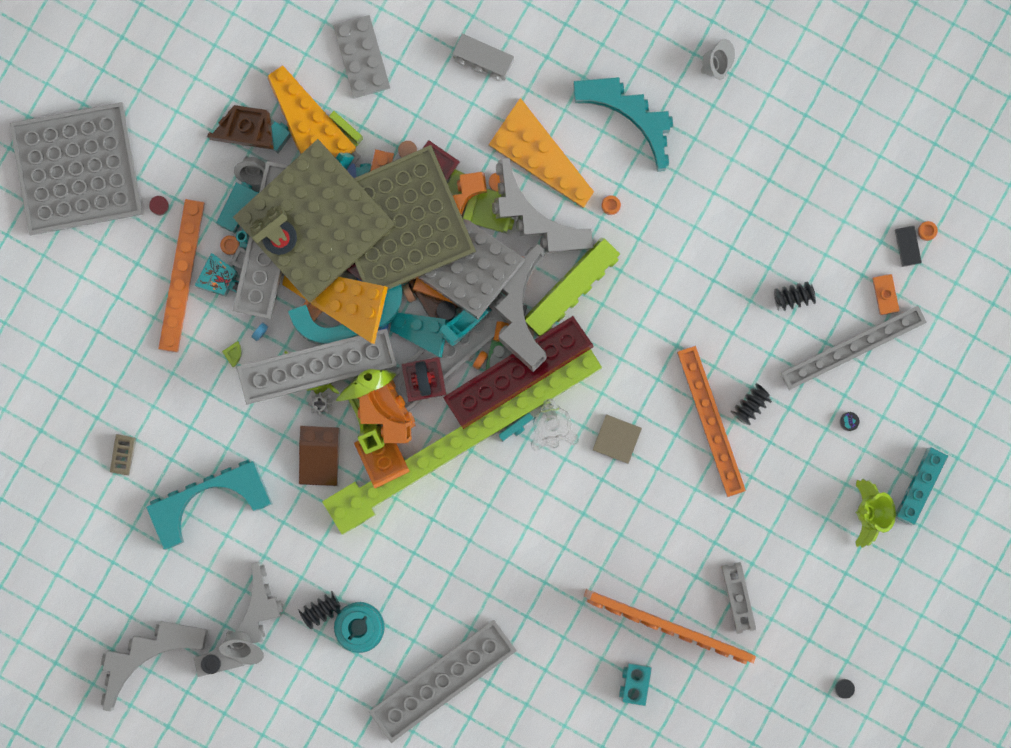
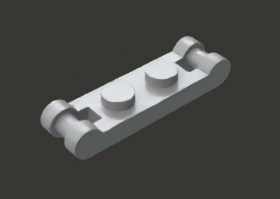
[721,562,756,634]

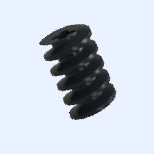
[774,281,816,311]
[730,383,772,425]
[298,591,341,629]

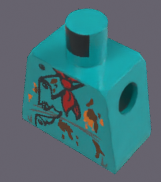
[195,253,239,297]

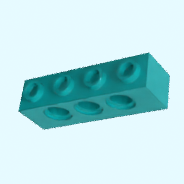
[896,447,948,525]

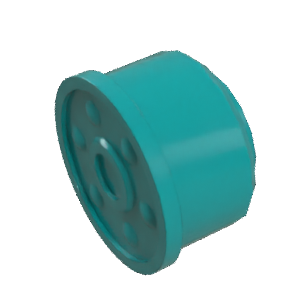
[334,602,385,653]

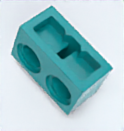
[619,663,652,706]

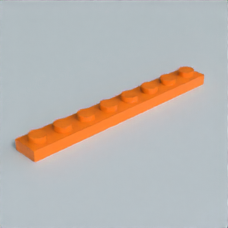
[158,199,205,353]
[677,346,746,497]

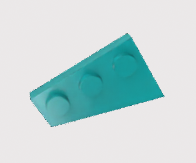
[390,313,449,358]

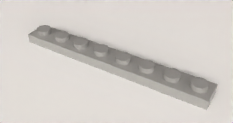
[780,306,927,390]

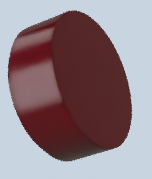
[149,196,169,216]

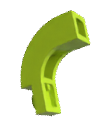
[349,398,385,454]

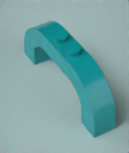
[288,285,402,345]

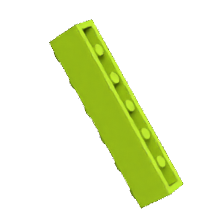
[524,238,620,336]

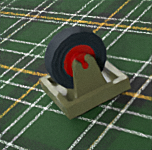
[250,205,297,255]

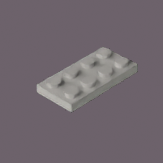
[333,15,390,99]

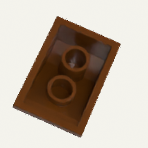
[299,426,340,486]

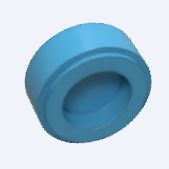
[251,322,268,341]

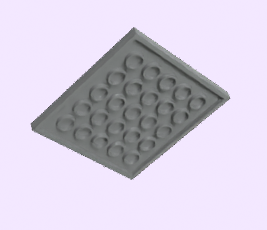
[10,102,143,236]

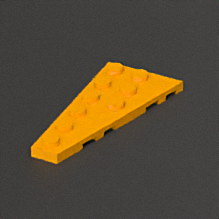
[267,65,356,158]
[489,98,594,208]
[282,275,388,344]

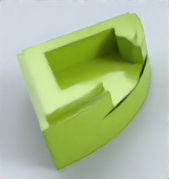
[222,341,242,367]

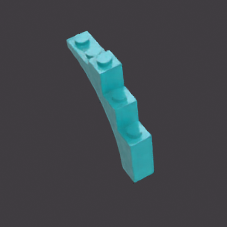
[573,77,673,172]

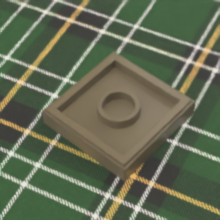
[593,414,642,464]

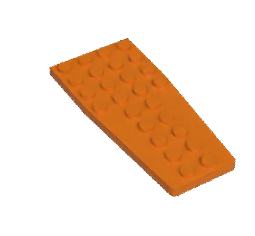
[584,589,756,664]

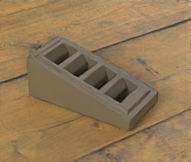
[110,434,137,476]

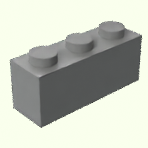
[453,33,514,81]

